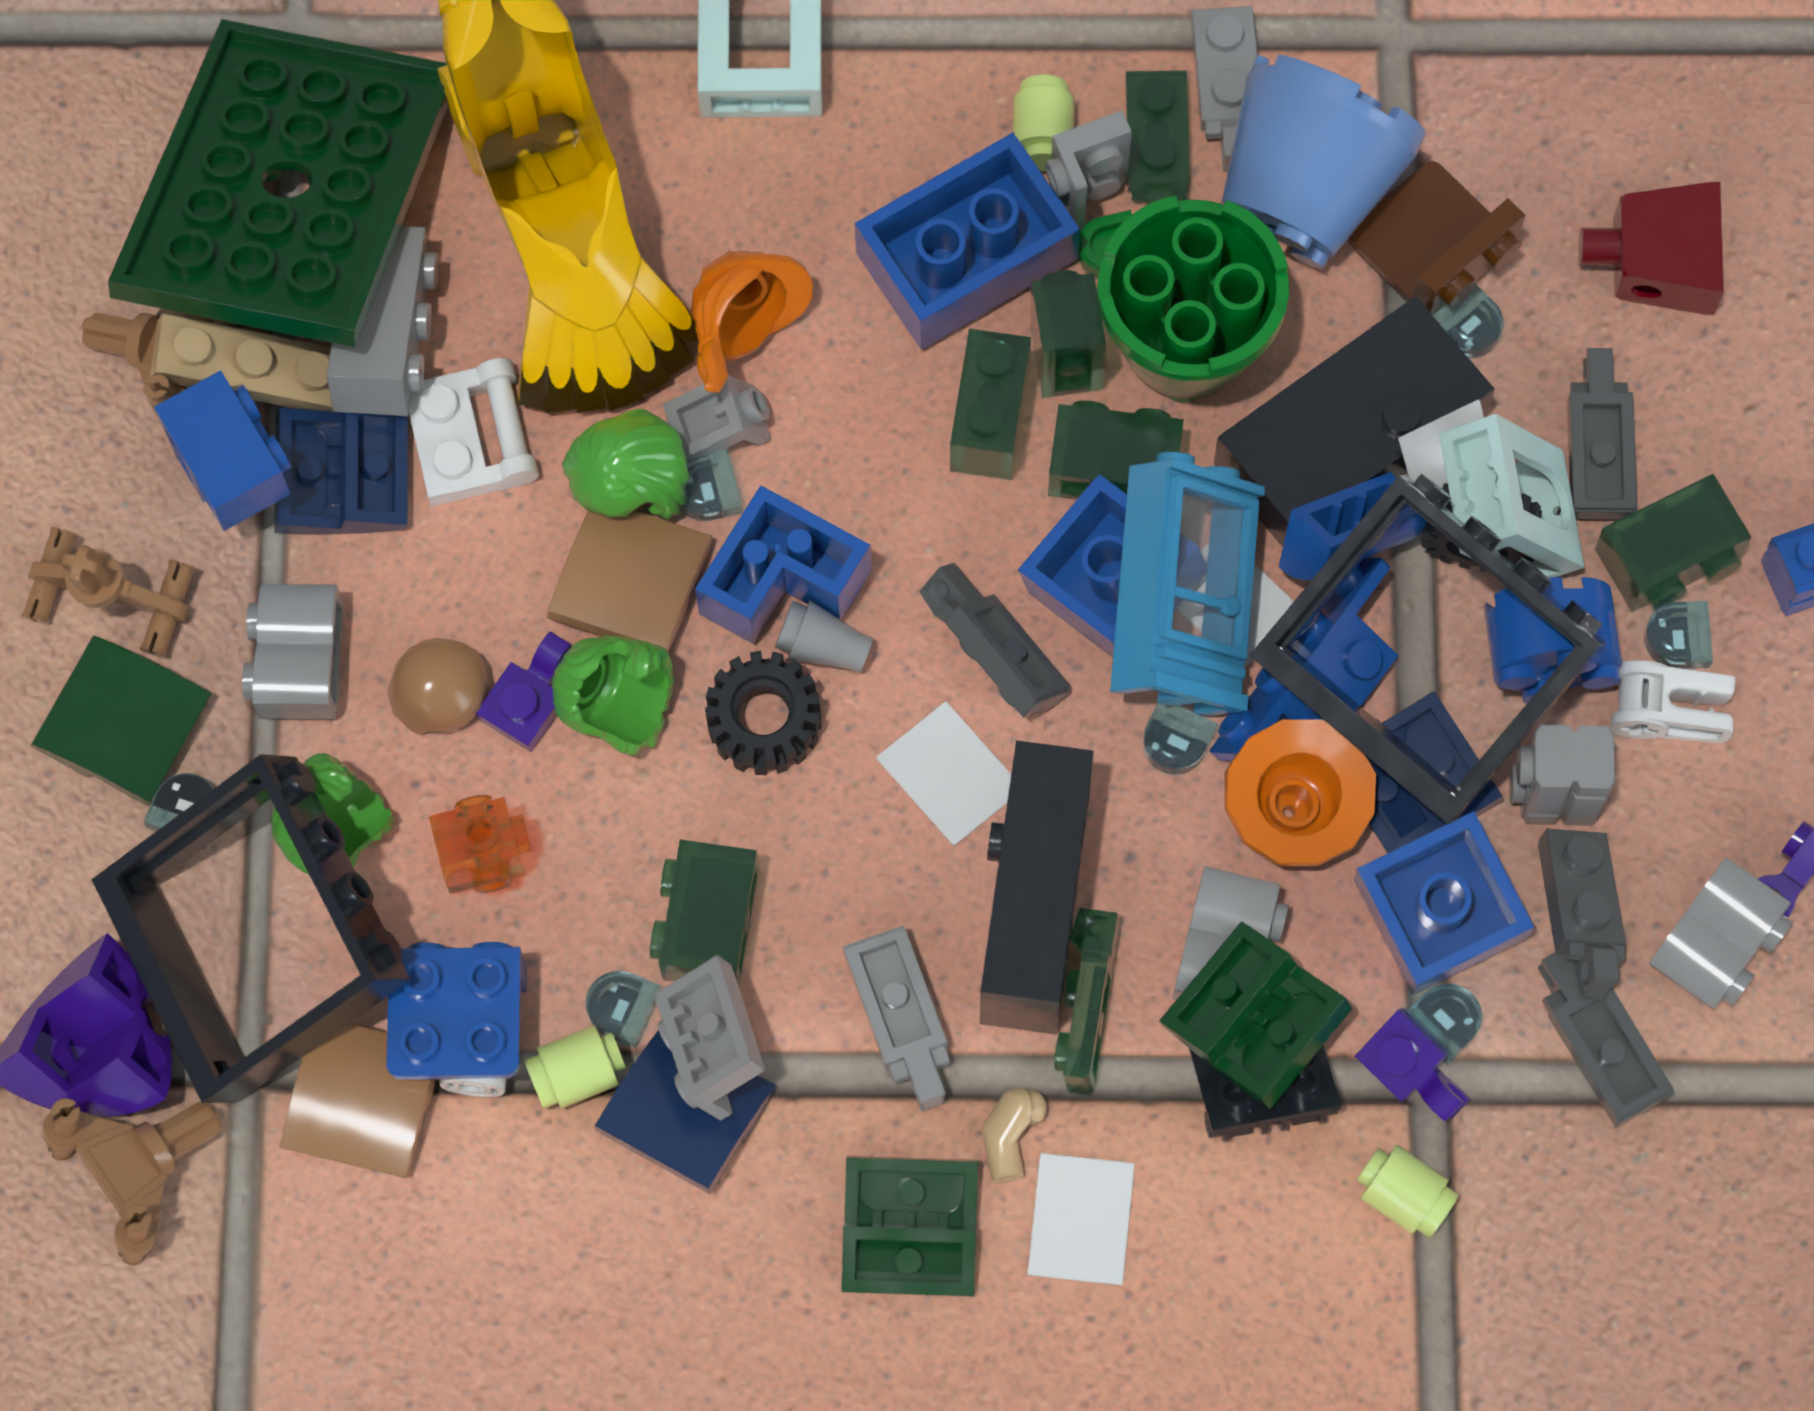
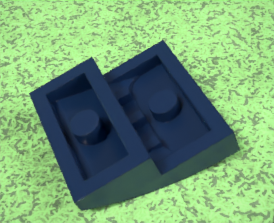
[274,407,408,535]
[1365,691,1504,853]
[594,1029,776,1194]

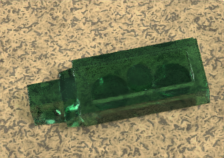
[1125,70,1190,205]
[1054,908,1120,1096]

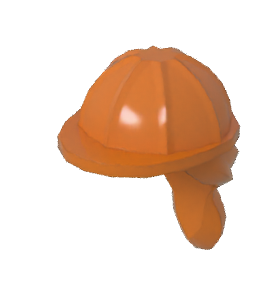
[691,250,813,393]

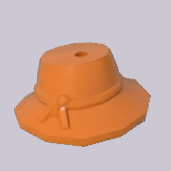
[1224,719,1377,866]

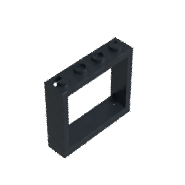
[1249,474,1607,825]
[91,754,411,1103]

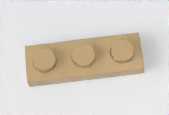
[150,313,333,411]

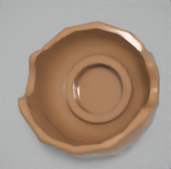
[388,638,490,735]

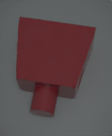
[1578,182,1724,315]

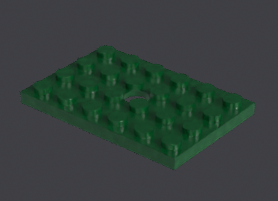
[108,19,448,347]

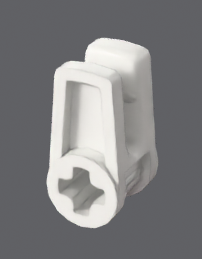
[1610,660,1736,743]

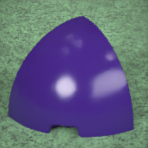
[0,933,172,1117]

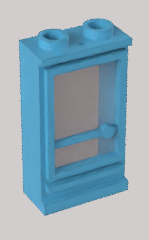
[1110,452,1265,716]

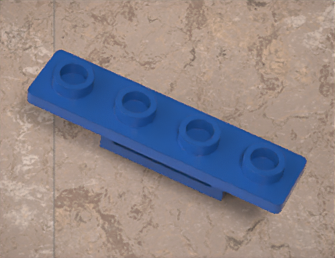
[1210,558,1399,761]

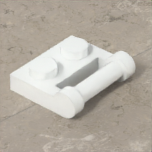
[409,358,539,507]

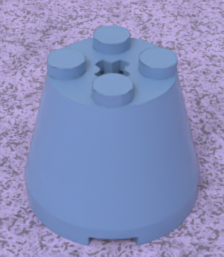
[1221,54,1426,269]

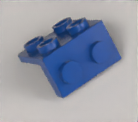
[386,942,527,1080]

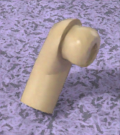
[982,1087,1046,1183]

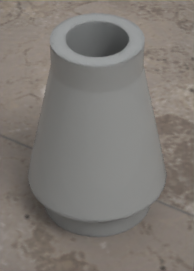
[775,600,873,673]

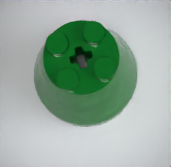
[1097,195,1289,403]

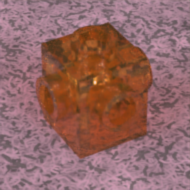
[429,795,532,894]

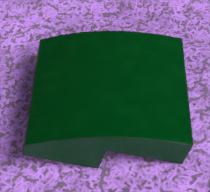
[30,635,211,806]
[1159,921,1353,1109]
[841,1156,978,1297]

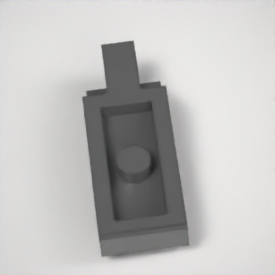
[1567,348,1637,519]
[919,563,1071,718]
[1538,828,1626,999]
[1537,953,1675,1128]

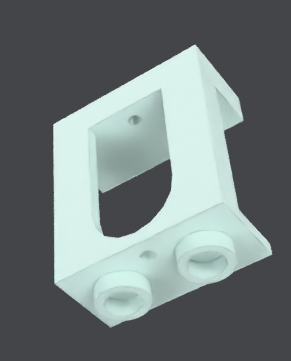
[698,0,822,118]
[1439,414,1585,578]

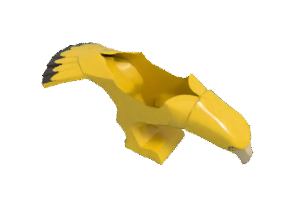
[437,0,699,413]

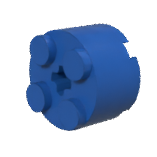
[1483,577,1622,703]

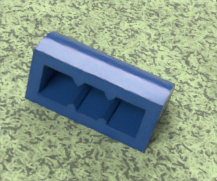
[1278,472,1427,580]

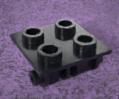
[1189,1045,1342,1142]

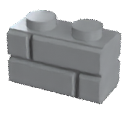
[1509,724,1615,826]

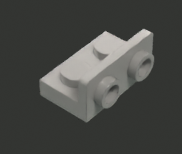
[1045,110,1132,232]
[654,955,765,1121]

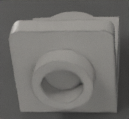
[663,375,771,465]

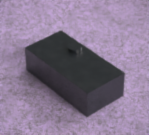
[1214,296,1495,548]
[980,740,1094,1035]

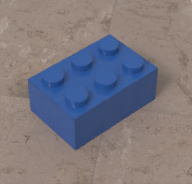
[854,132,1080,350]

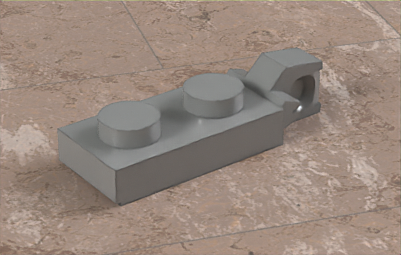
[1191,6,1257,172]
[843,925,950,1112]

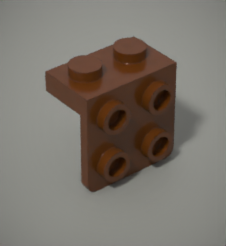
[1348,161,1525,317]

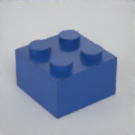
[1018,474,1205,658]
[1354,811,1534,995]

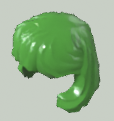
[562,409,690,519]
[552,635,674,756]
[271,753,395,876]

